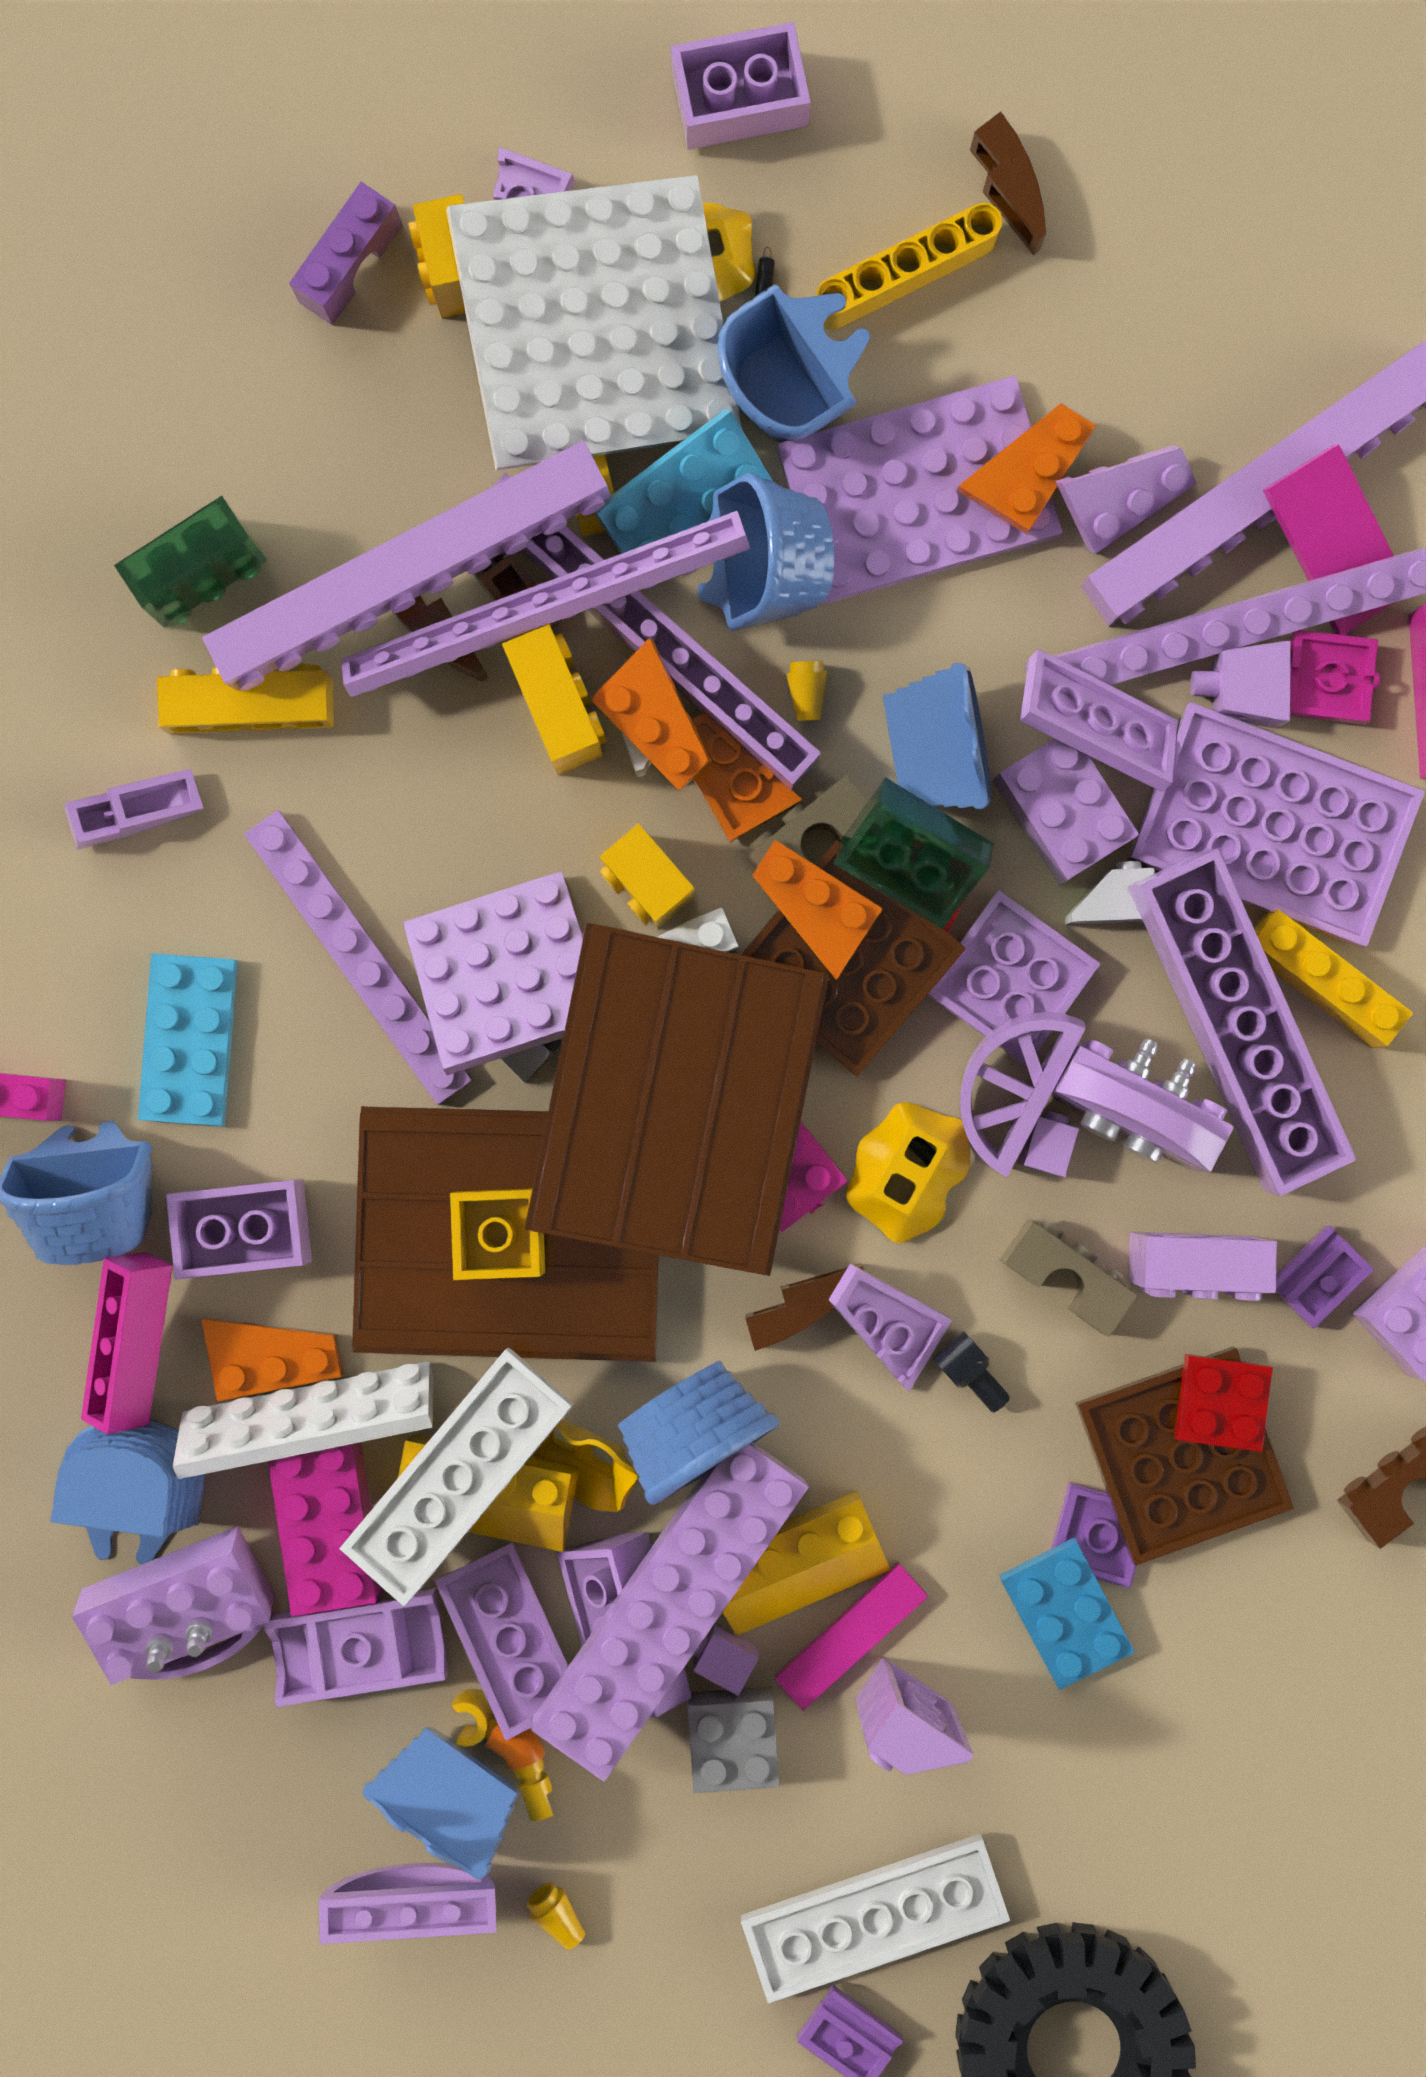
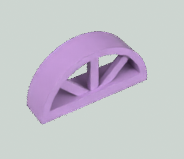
[960,1012,1086,1177]
[318,1863,497,1944]

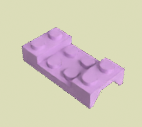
[263,1587,449,1707]

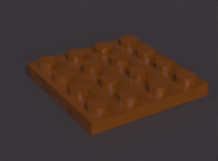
[741,840,967,1077]
[1075,1346,1294,1566]

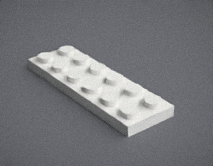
[339,1348,574,1607]
[172,1361,433,1479]
[740,1833,1010,2004]

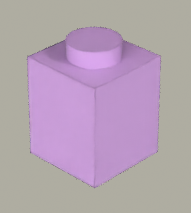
[1018,1111,1079,1177]
[692,1623,759,1696]

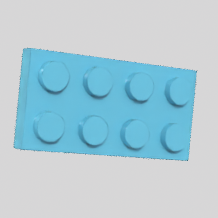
[594,409,772,554]
[138,953,238,1126]

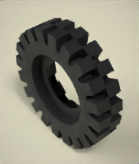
[955,1922,1196,2077]

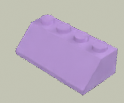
[557,1532,692,1717]
[855,1657,974,1775]

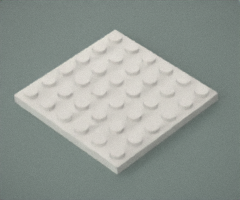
[446,175,742,471]

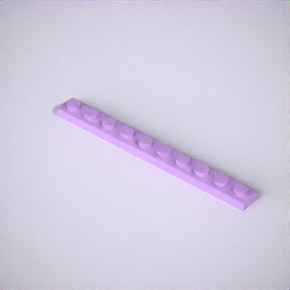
[341,511,751,697]
[1024,547,1426,685]

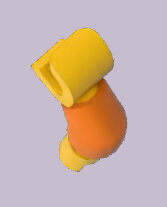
[451,1689,553,1822]

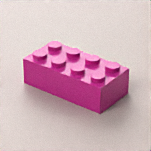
[268,1442,384,1617]

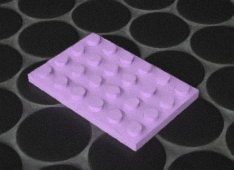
[777,375,1062,605]
[1128,702,1425,948]

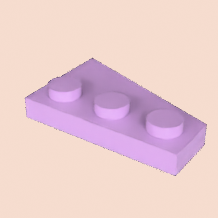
[493,147,576,200]
[1056,445,1197,554]

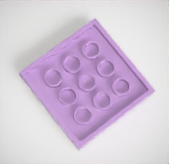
[403,871,583,1075]

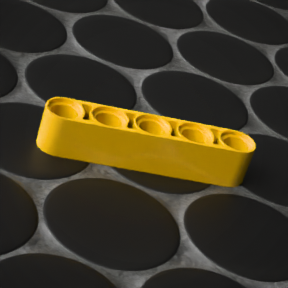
[816,203,1002,330]

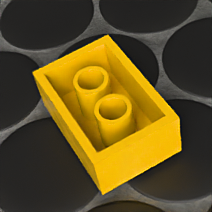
[502,624,607,775]

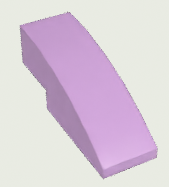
[65,769,203,850]

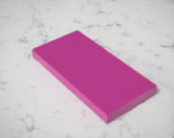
[1262,444,1395,635]

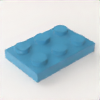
[999,1537,1135,1690]

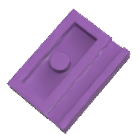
[1276,1225,1374,1329]
[797,1984,903,2077]

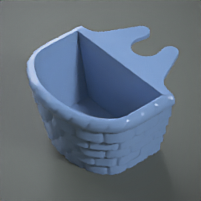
[718,284,870,442]
[697,473,834,631]
[882,663,992,810]
[0,1121,153,1265]
[617,1361,780,1505]
[50,1419,206,1565]
[363,1727,521,1879]

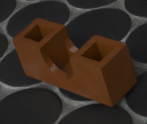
[1337,1427,1426,1549]

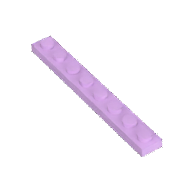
[244,810,473,1105]

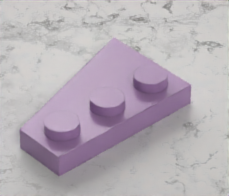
[829,1263,952,1392]

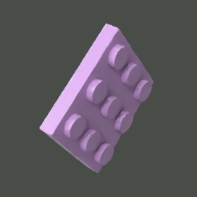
[927,890,1101,1066]

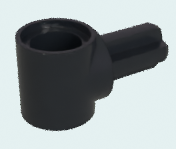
[933,1331,1010,1413]

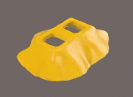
[702,202,755,302]
[846,1102,970,1243]
[531,1419,640,1512]

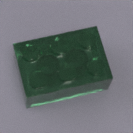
[114,495,267,627]
[834,777,994,929]

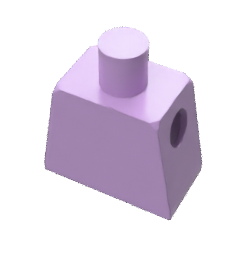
[1190,641,1290,728]

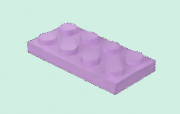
[1020,649,1178,792]
[434,1542,568,1740]

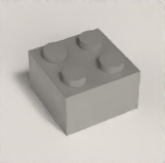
[687,1686,779,1793]

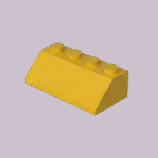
[398,1434,580,1552]
[723,1491,891,1636]

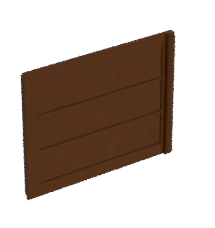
[524,923,829,1276]
[352,1106,659,1362]

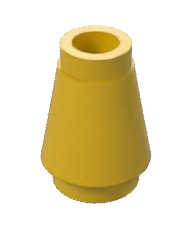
[786,661,827,721]
[527,1882,585,1950]

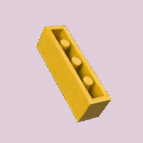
[157,664,334,734]
[1254,909,1413,1048]

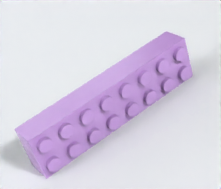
[1128,849,1356,1196]
[532,1442,809,1782]

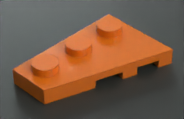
[956,403,1096,535]
[590,638,711,791]
[691,712,803,843]
[752,839,883,980]
[201,1317,344,1402]

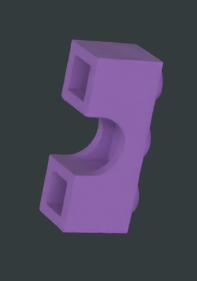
[289,181,403,325]

